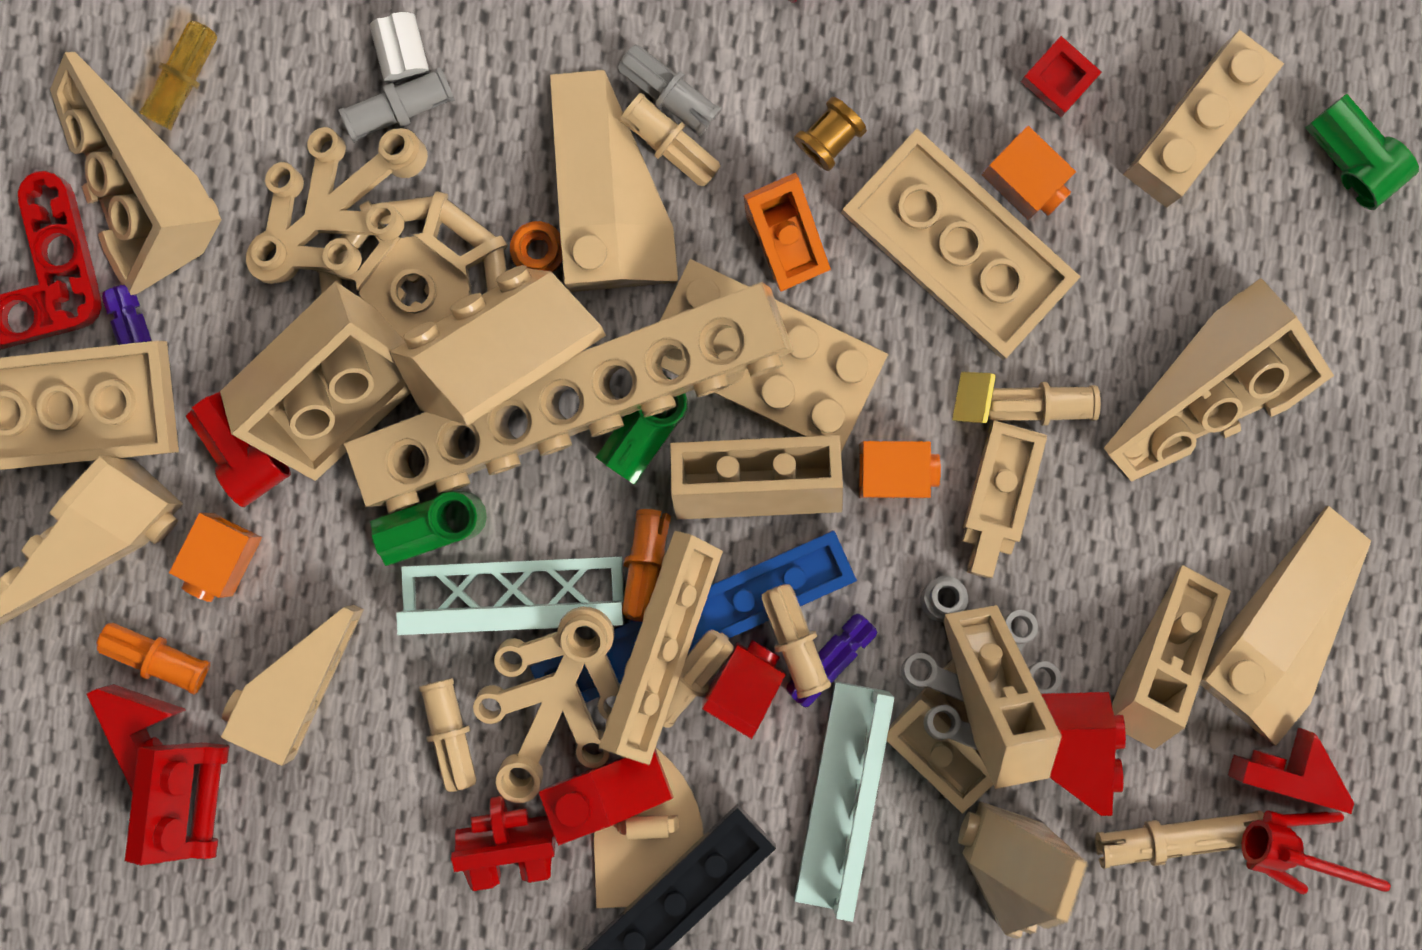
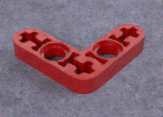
[0,171,102,350]

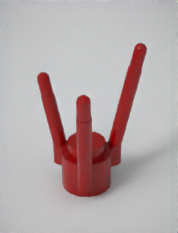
[1241,810,1391,895]

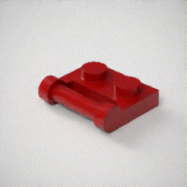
[125,742,230,866]

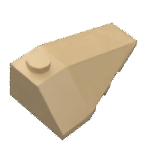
[50,52,222,295]
[550,70,678,292]
[1104,278,1334,482]
[0,456,183,625]
[1200,506,1371,746]
[958,801,1087,939]

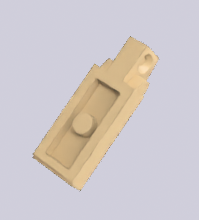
[962,421,1047,578]

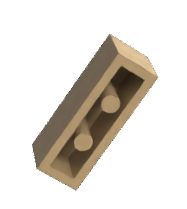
[1123,30,1284,208]
[670,435,843,520]

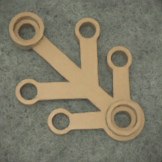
[246,127,428,284]
[473,607,621,803]

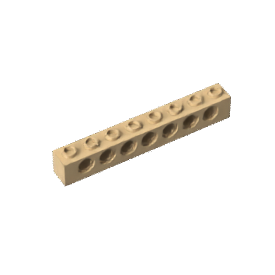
[344,282,794,513]

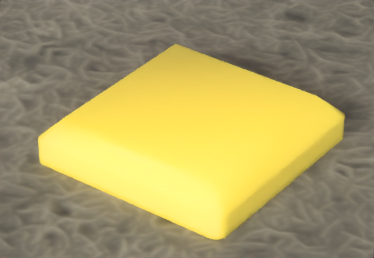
[952,372,995,423]

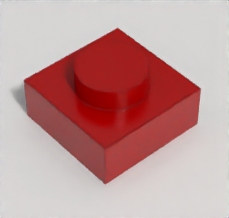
[1021,36,1102,118]

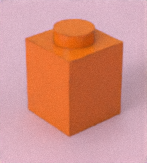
[982,125,1076,220]
[859,441,941,499]
[169,513,262,602]

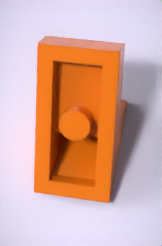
[744,173,831,292]

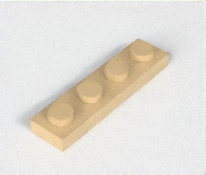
[599,530,723,765]

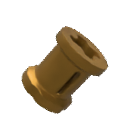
[794,97,867,171]

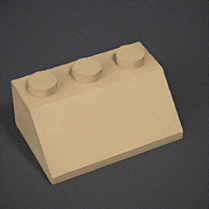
[390,265,606,426]
[220,281,411,481]

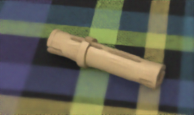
[1095,810,1264,869]

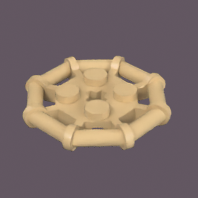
[314,191,508,341]

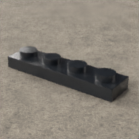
[582,804,776,950]

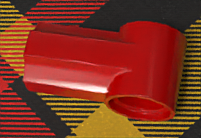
[186,391,291,507]

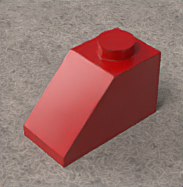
[702,640,786,739]
[539,748,674,846]

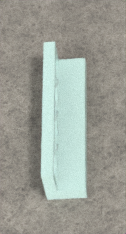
[396,557,625,635]
[794,681,895,922]

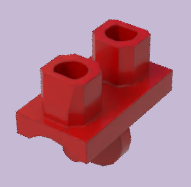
[451,796,556,891]

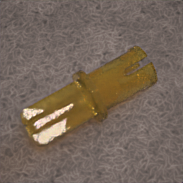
[139,21,217,131]

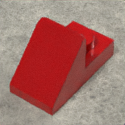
[86,684,186,793]
[1228,727,1355,814]

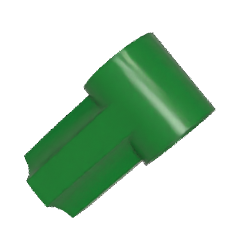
[1305,94,1419,210]
[595,377,688,485]
[370,491,487,566]

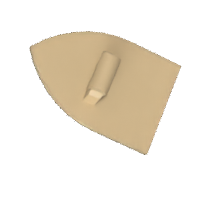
[594,748,704,908]

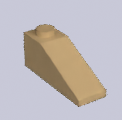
[1112,565,1231,750]
[221,605,364,766]
[944,605,1062,789]

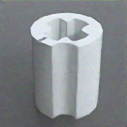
[370,12,429,84]

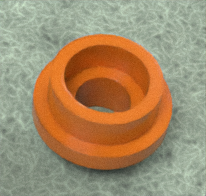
[510,221,563,273]

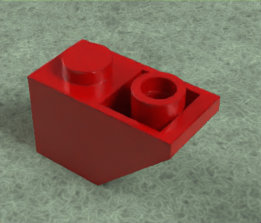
[1041,692,1126,816]

